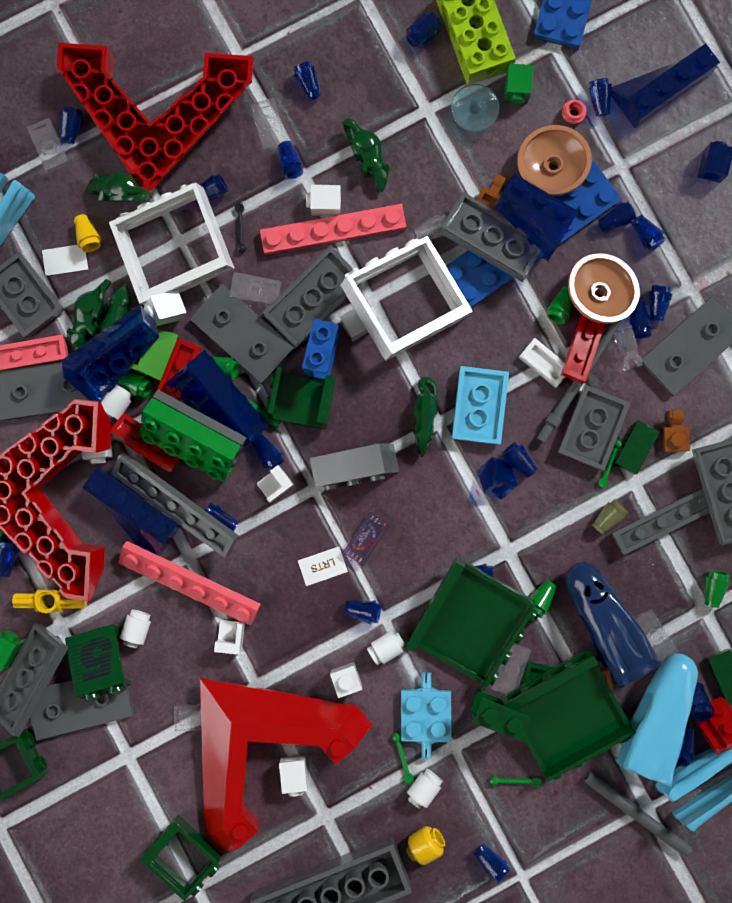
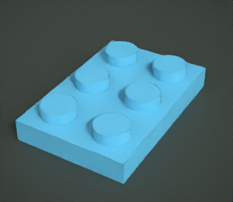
[451,366,509,445]

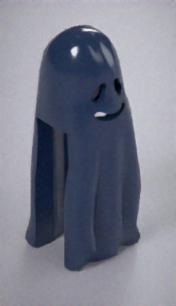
[565,562,661,688]

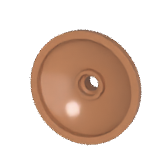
[517,125,592,196]
[568,254,639,324]

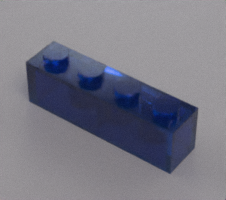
[607,43,720,128]
[61,305,159,402]
[165,350,269,448]
[82,467,181,556]

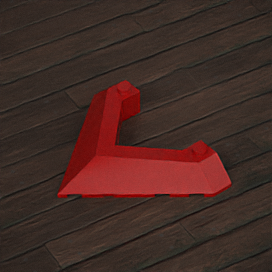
[57,43,254,193]
[0,399,111,602]
[200,677,373,856]

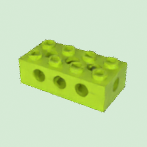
[436,0,516,86]

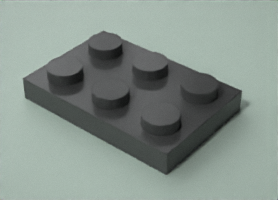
[0,251,65,339]
[557,385,631,471]

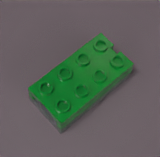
[139,390,246,483]

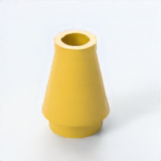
[73,214,101,253]

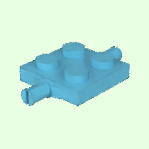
[401,672,451,759]

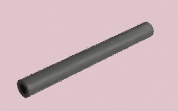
[583,771,692,858]

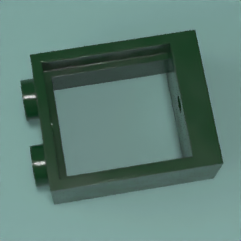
[0,729,48,801]
[140,815,221,901]

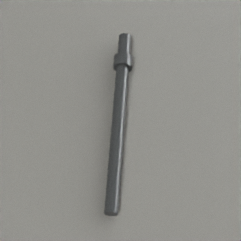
[536,321,622,444]

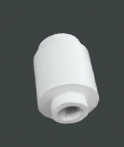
[101,384,132,422]
[120,609,151,648]
[367,631,405,665]
[407,769,443,809]

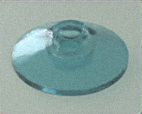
[451,84,499,132]

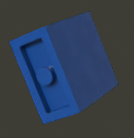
[302,319,340,380]

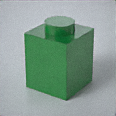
[504,63,533,105]
[0,630,24,672]

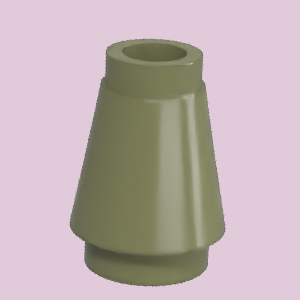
[592,499,629,535]

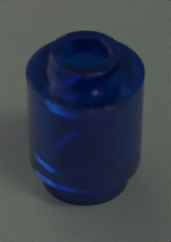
[406,12,442,49]

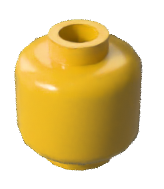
[407,826,445,865]

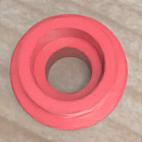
[562,100,586,124]

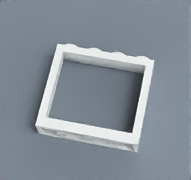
[109,183,235,305]
[341,236,472,361]

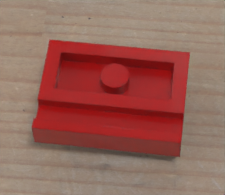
[690,696,732,755]

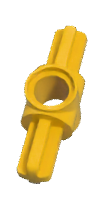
[12,589,87,613]

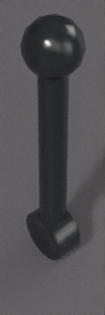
[235,203,246,253]

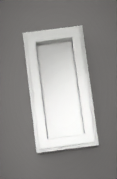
[518,338,565,388]

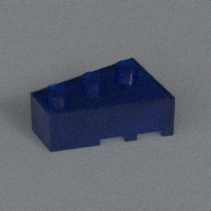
[495,174,579,262]

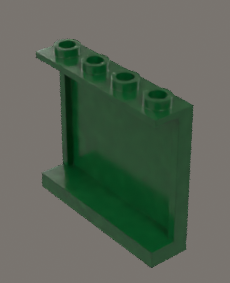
[406,556,537,691]
[501,649,636,782]

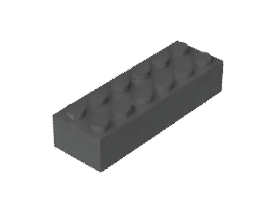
[250,836,412,903]

